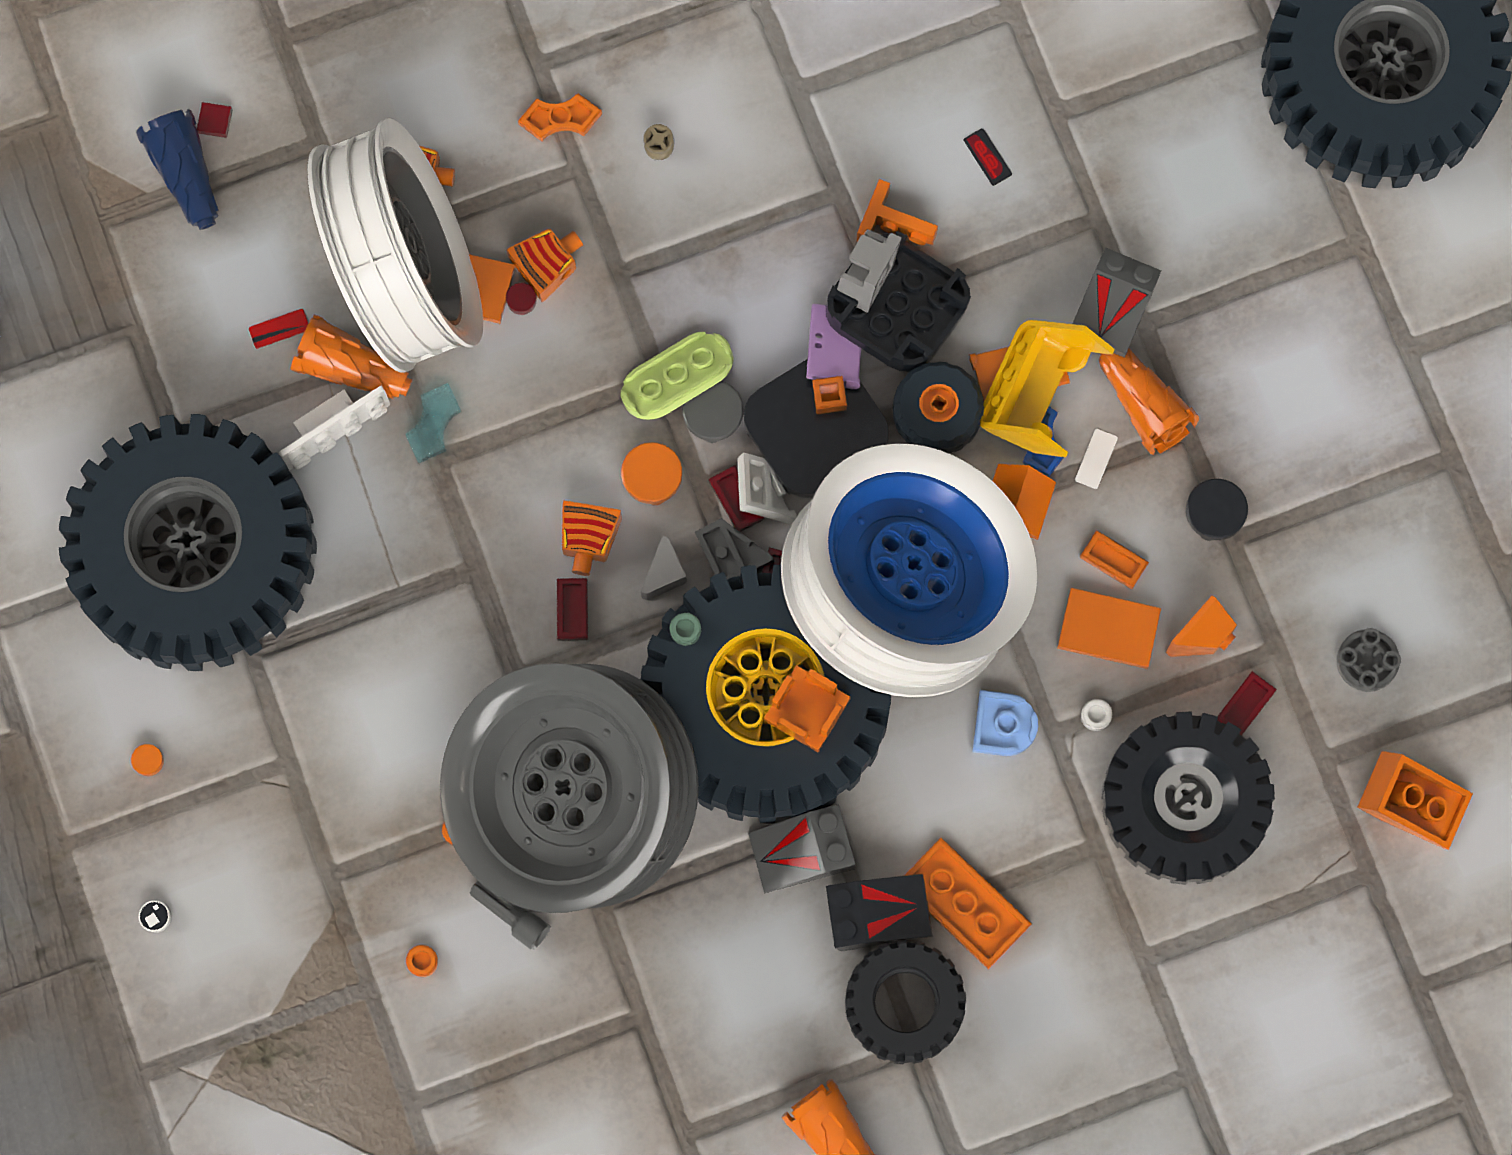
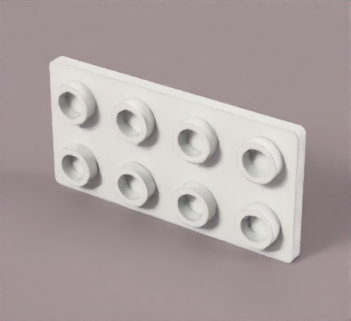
[279,386,390,471]

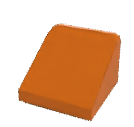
[812,376,847,414]

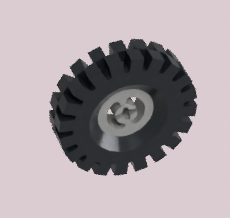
[1101,711,1275,885]

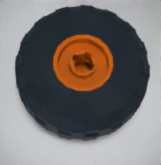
[892,361,984,453]

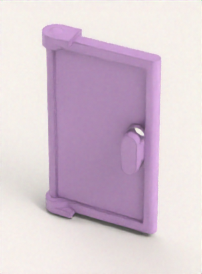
[806,304,861,389]

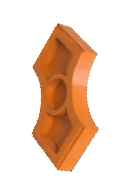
[518,93,602,141]

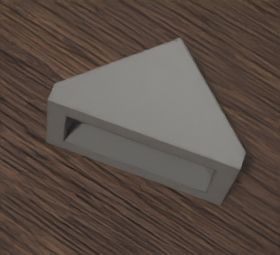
[641,536,687,600]

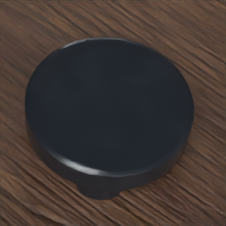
[1186,479,1248,541]

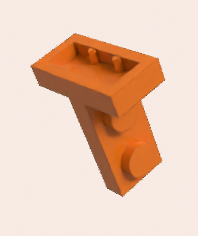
[857,179,938,246]

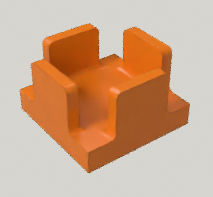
[764,665,850,752]

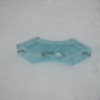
[405,383,461,464]

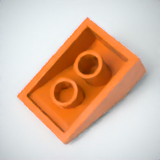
[1357,751,1473,850]

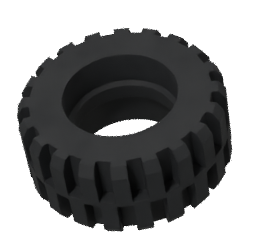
[845,940,966,1064]

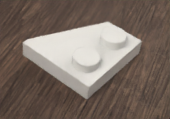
[737,452,797,524]

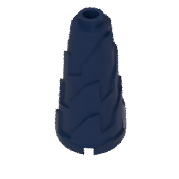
[136,109,219,230]

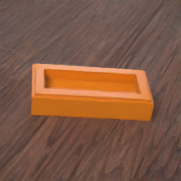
[1080,530,1149,589]

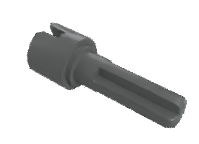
[470,881,551,950]

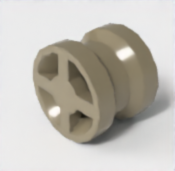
[644,124,674,160]

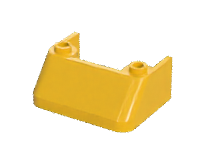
[979,320,1115,458]

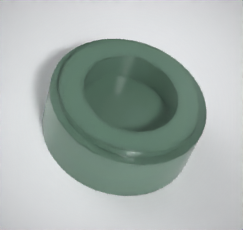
[670,613,701,646]

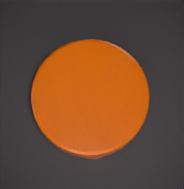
[621,442,682,505]

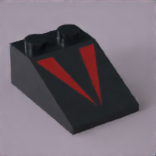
[826,874,933,951]

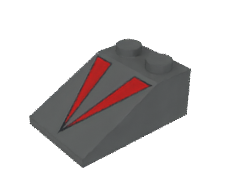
[1072,247,1162,358]
[748,804,855,894]

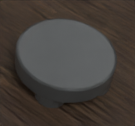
[682,381,743,443]
[1337,628,1401,692]

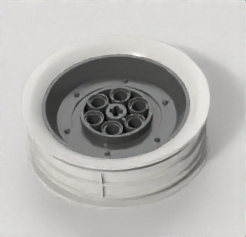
[308,118,483,373]

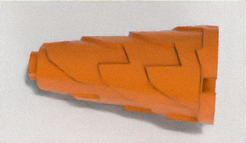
[290,314,413,399]
[1099,348,1199,455]
[781,1079,875,1155]

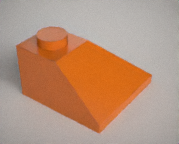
[1166,595,1237,657]

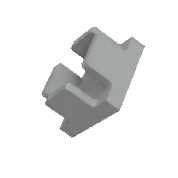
[837,229,901,313]

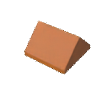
[993,464,1056,540]

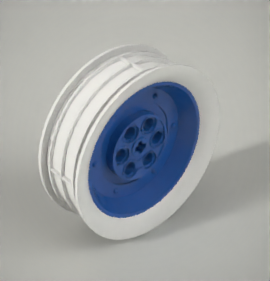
[781,444,1037,697]

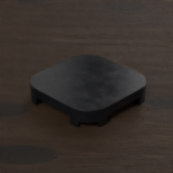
[826,231,971,372]
[744,359,888,499]

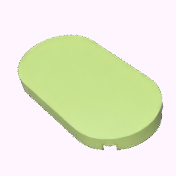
[621,332,733,420]

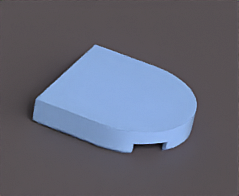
[972,690,1038,756]

